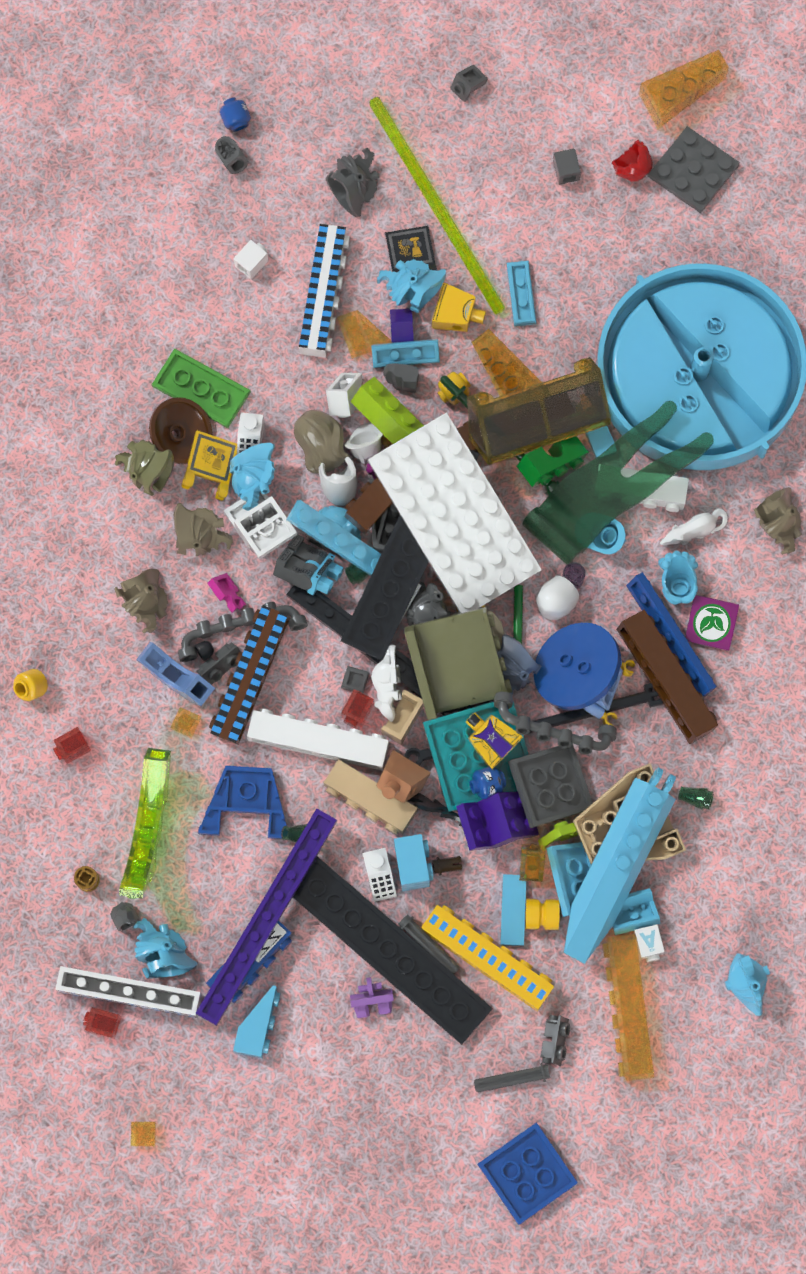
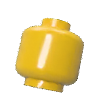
[437,372,471,405]
[13,669,48,701]

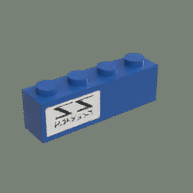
[206,921,293,1003]

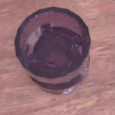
[562,563,585,589]

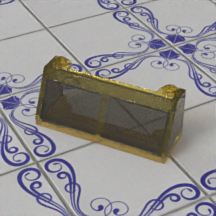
[467,357,611,465]

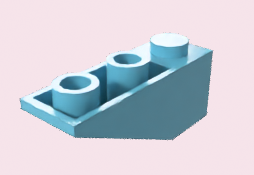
[233,985,281,1058]

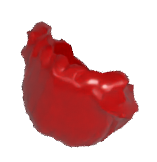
[612,140,653,182]

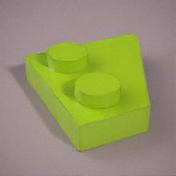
[538,821,579,849]

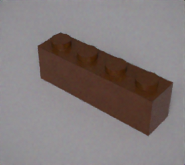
[344,474,393,534]

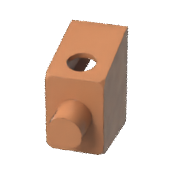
[376,750,431,803]

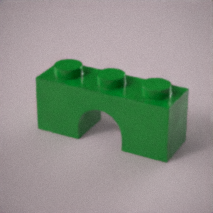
[516,431,589,487]

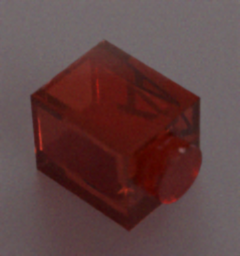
[341,689,375,728]
[53,727,91,764]
[83,1007,121,1040]

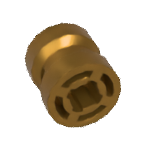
[74,866,100,892]

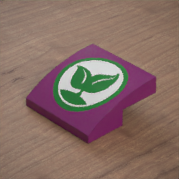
[685,595,739,651]

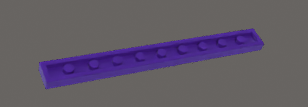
[196,808,337,1026]

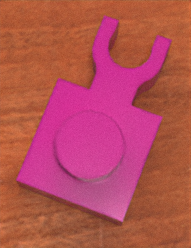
[207,573,246,613]

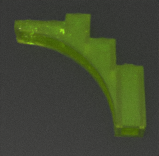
[119,748,171,899]

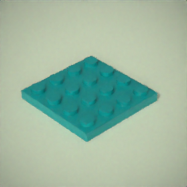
[422,701,529,812]

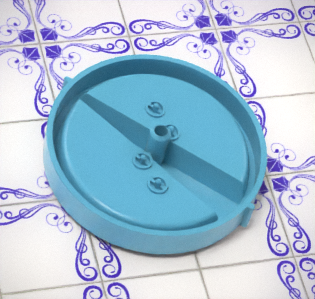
[596,264,806,470]

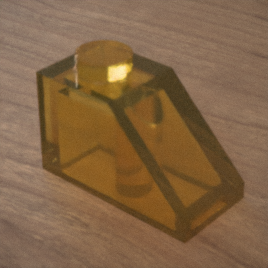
[519,844,546,882]

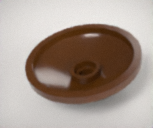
[149,397,213,464]

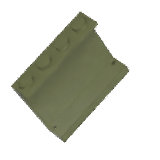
[404,607,512,720]

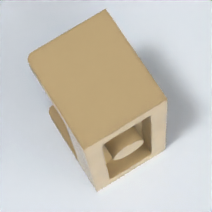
[381,690,424,745]

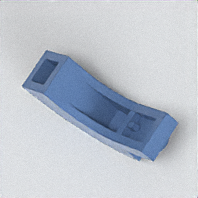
[136,642,215,706]

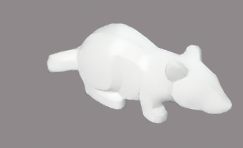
[660,508,728,546]
[371,645,402,722]

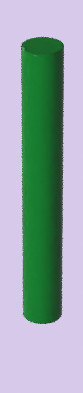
[513,585,523,644]

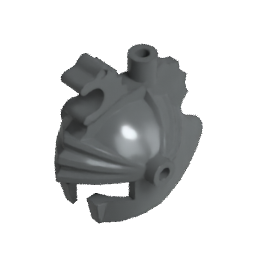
[325,148,380,217]
[407,582,451,626]

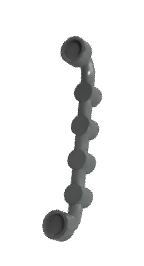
[178,602,308,662]
[494,692,617,754]

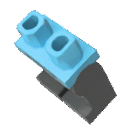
[273,534,344,595]

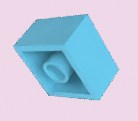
[394,834,434,892]

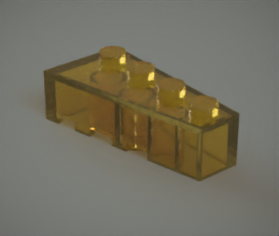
[639,50,729,130]
[472,329,548,425]

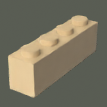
[323,759,418,835]

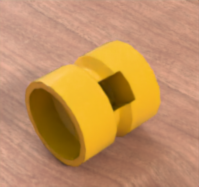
[525,899,559,930]

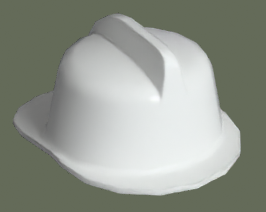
[345,422,383,464]

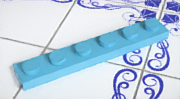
[286,500,381,576]

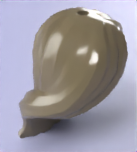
[294,410,350,473]

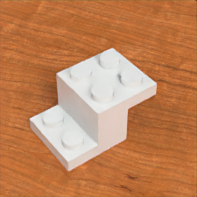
[223,492,297,560]

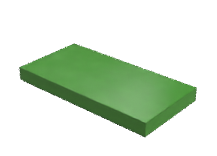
[151,348,251,429]

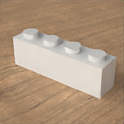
[594,464,689,512]

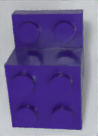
[456,791,539,851]

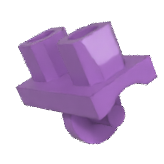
[350,977,394,1018]

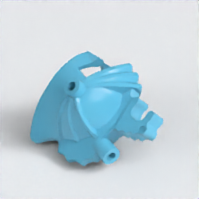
[377,259,446,313]
[230,443,275,511]
[133,918,198,979]
[724,953,770,1016]

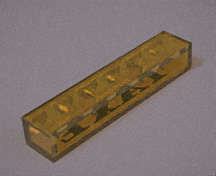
[602,934,654,1082]

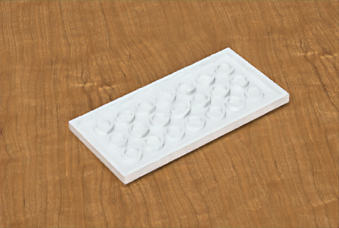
[368,412,542,613]

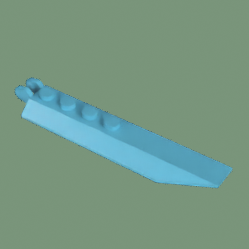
[564,767,676,964]

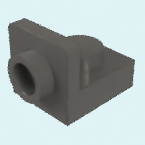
[450,64,488,102]

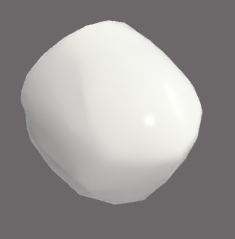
[319,457,358,506]
[536,575,579,621]

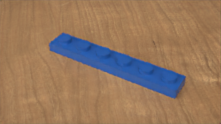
[626,572,717,698]

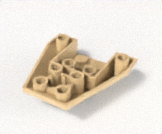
[573,763,686,864]

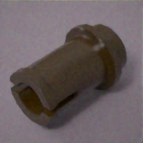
[432,856,462,876]

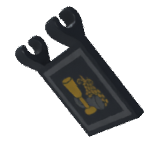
[385,226,437,272]

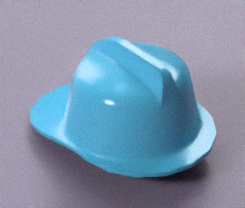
[575,512,626,555]

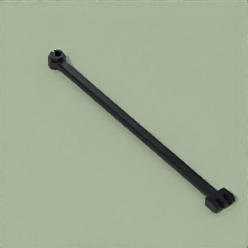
[405,683,663,766]

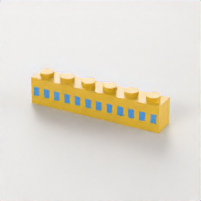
[421,905,554,1012]

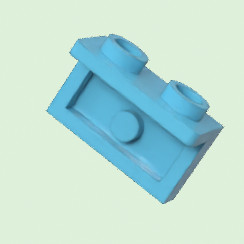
[612,888,661,936]

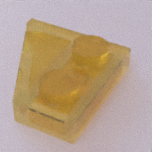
[337,310,392,359]

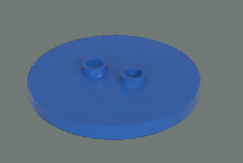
[533,623,621,710]

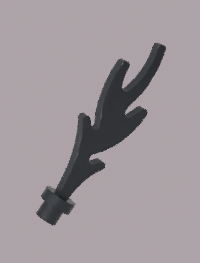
[409,793,462,827]

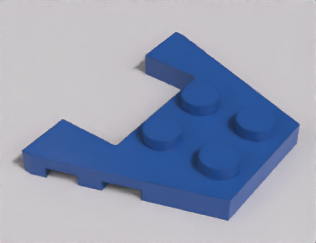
[198,766,290,840]

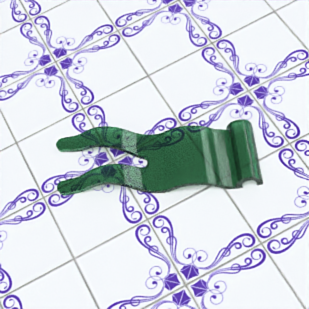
[522,401,714,567]

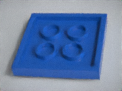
[477,1122,578,1225]

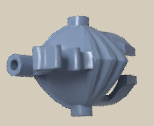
[493,634,542,700]

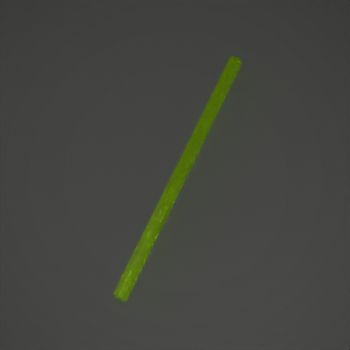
[369,97,505,314]

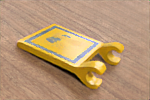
[181,430,237,501]

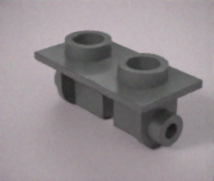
[196,642,240,685]
[540,1015,570,1066]

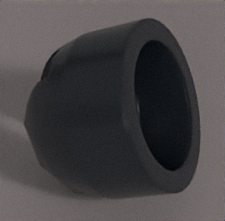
[194,641,214,661]

